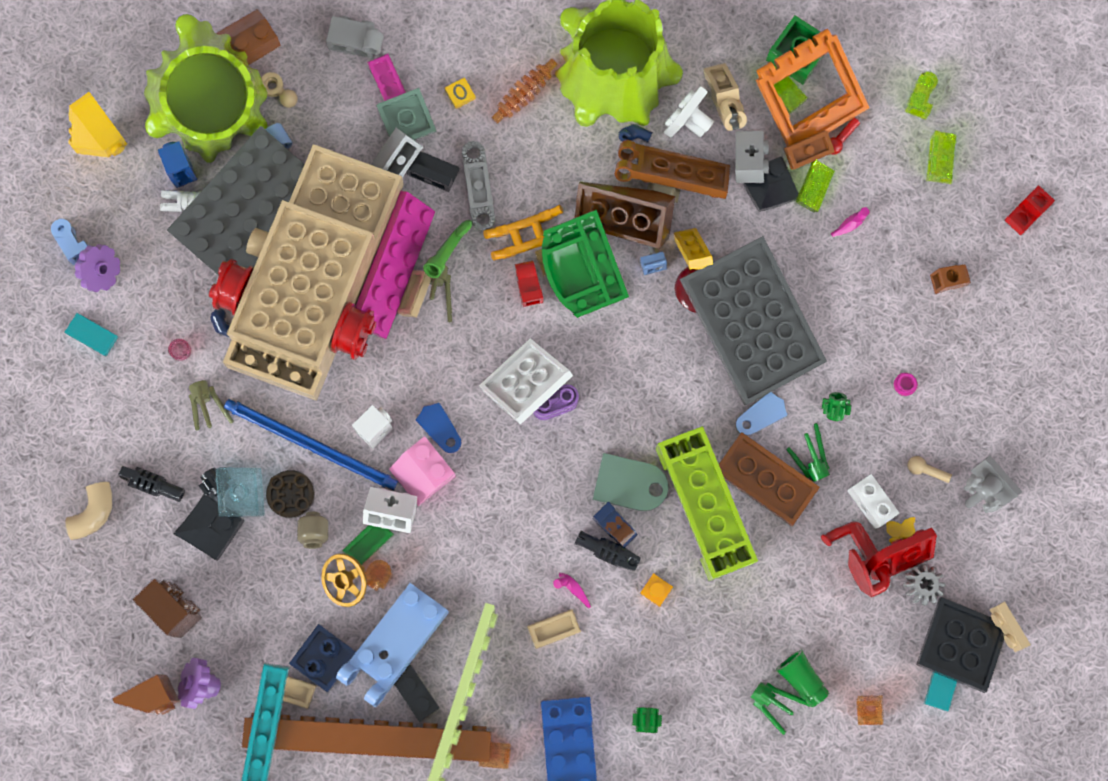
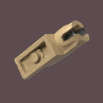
[704,63,747,131]

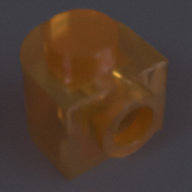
[365,560,393,591]

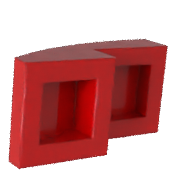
[1004,185,1056,236]

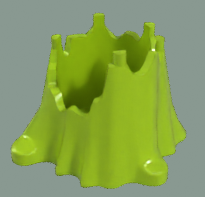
[555,0,683,127]
[144,14,268,163]

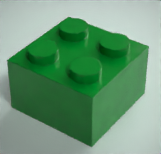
[766,15,824,85]

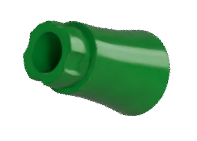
[776,650,829,708]

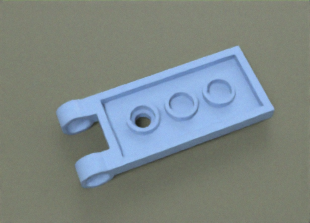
[336,583,449,707]

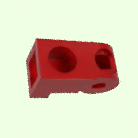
[515,260,544,307]

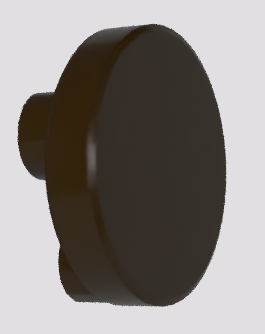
[266,470,315,518]

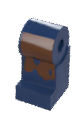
[592,501,638,547]

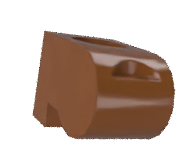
[930,264,971,294]

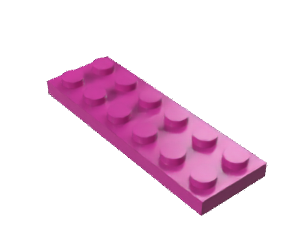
[355,191,436,339]

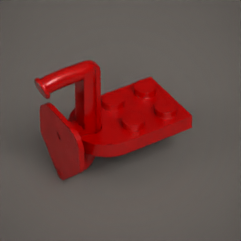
[821,521,937,598]

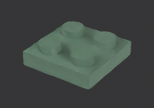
[376,88,437,140]

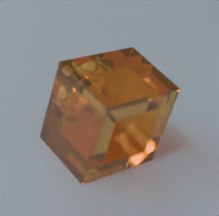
[856,695,884,725]

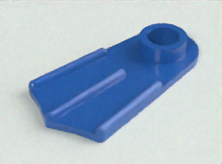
[416,403,462,453]

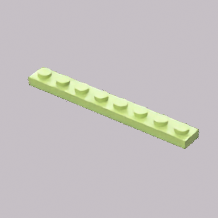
[428,603,498,781]

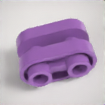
[533,384,579,420]

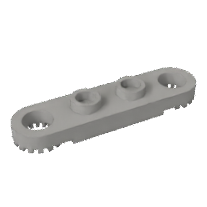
[462,141,495,232]

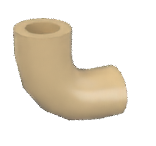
[65,482,112,540]

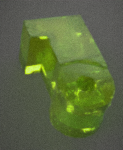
[904,71,938,120]

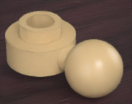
[261,72,298,108]

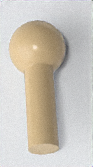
[907,456,952,483]

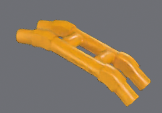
[483,205,564,260]

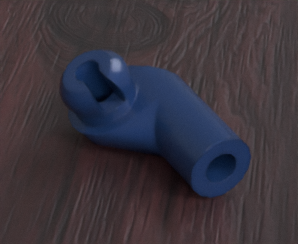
[618,124,653,143]
[210,309,230,338]

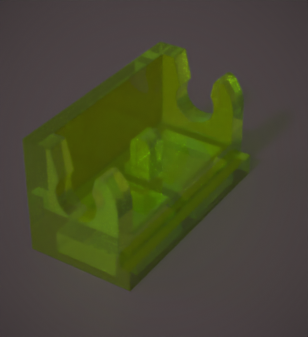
[926,131,957,184]

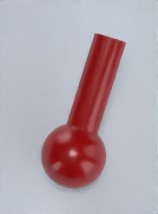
[830,117,860,155]

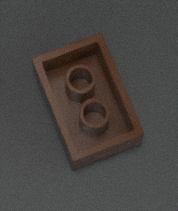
[132,578,202,638]

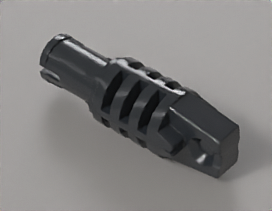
[118,466,185,502]
[575,530,641,572]

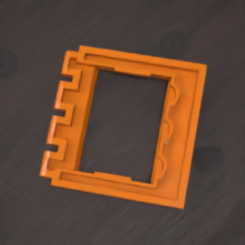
[756,29,869,146]

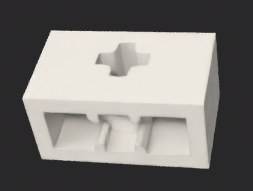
[352,405,393,449]
[847,474,900,529]
[363,487,417,533]

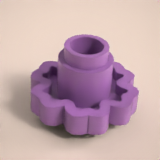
[75,244,120,292]
[178,658,221,709]

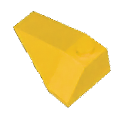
[68,92,127,158]

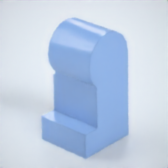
[51,219,89,265]

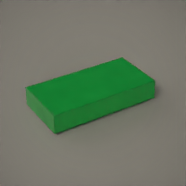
[342,525,394,565]

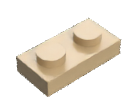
[990,602,1031,652]

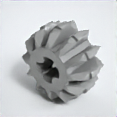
[903,564,946,606]

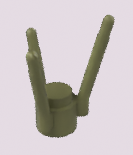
[429,266,452,322]
[189,380,234,431]

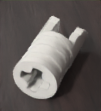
[160,190,201,212]

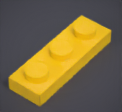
[674,228,713,269]

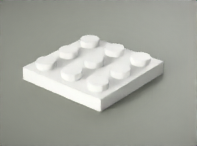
[479,338,573,424]

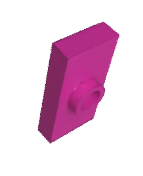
[367,54,406,101]

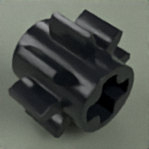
[199,467,230,497]

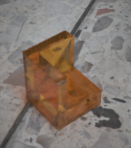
[479,742,511,769]

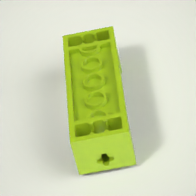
[655,426,758,581]

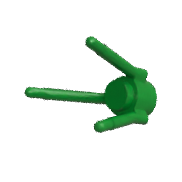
[786,423,830,482]
[751,682,810,735]

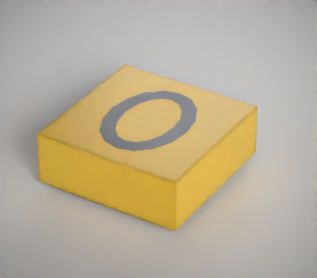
[445,77,476,109]

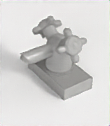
[964,456,1022,513]

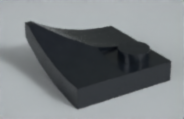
[743,156,800,212]
[173,494,245,561]

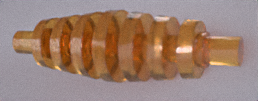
[491,58,557,124]

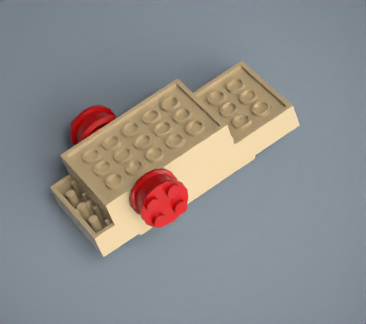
[209,144,404,401]

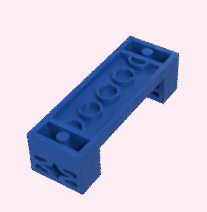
[541,697,597,781]

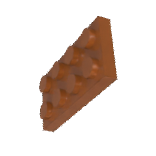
[719,432,820,526]

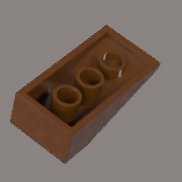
[574,181,676,249]

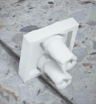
[664,86,714,138]

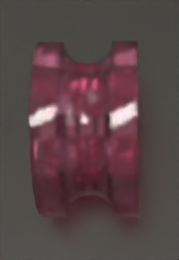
[168,339,191,361]

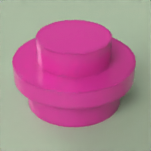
[893,373,918,396]

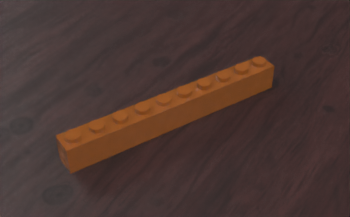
[242,713,492,762]

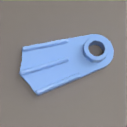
[736,392,787,436]

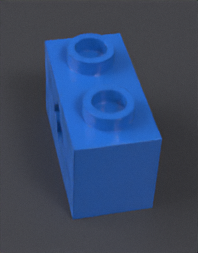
[158,141,198,188]

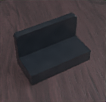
[406,151,459,192]

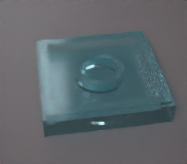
[216,467,265,517]

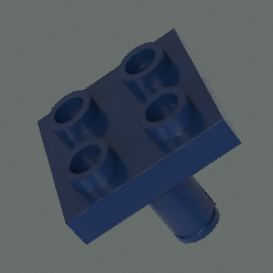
[289,624,356,693]

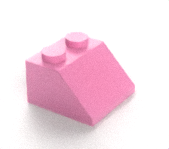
[389,436,456,506]

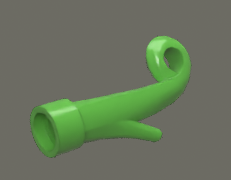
[423,220,472,278]

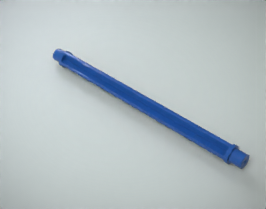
[224,399,398,491]

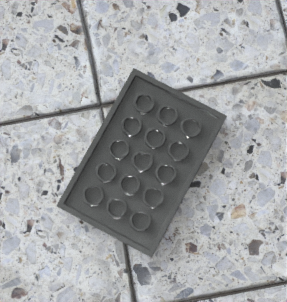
[167,126,305,276]
[680,236,827,405]

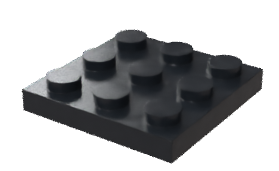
[916,597,1005,693]

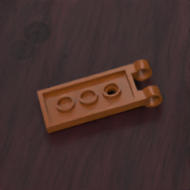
[614,140,730,199]

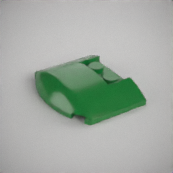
[542,210,629,318]

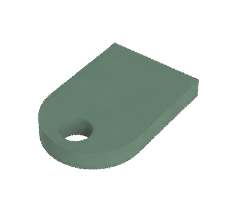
[592,453,668,511]

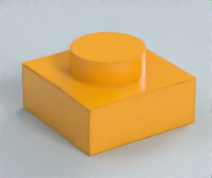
[640,573,673,607]

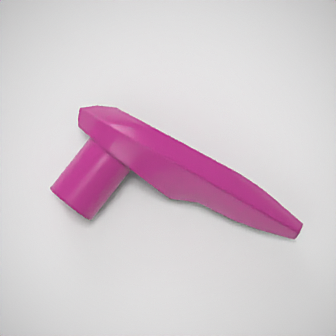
[830,207,870,237]
[553,572,591,609]

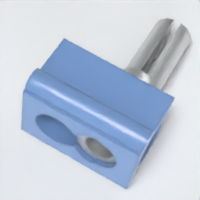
[640,246,667,275]

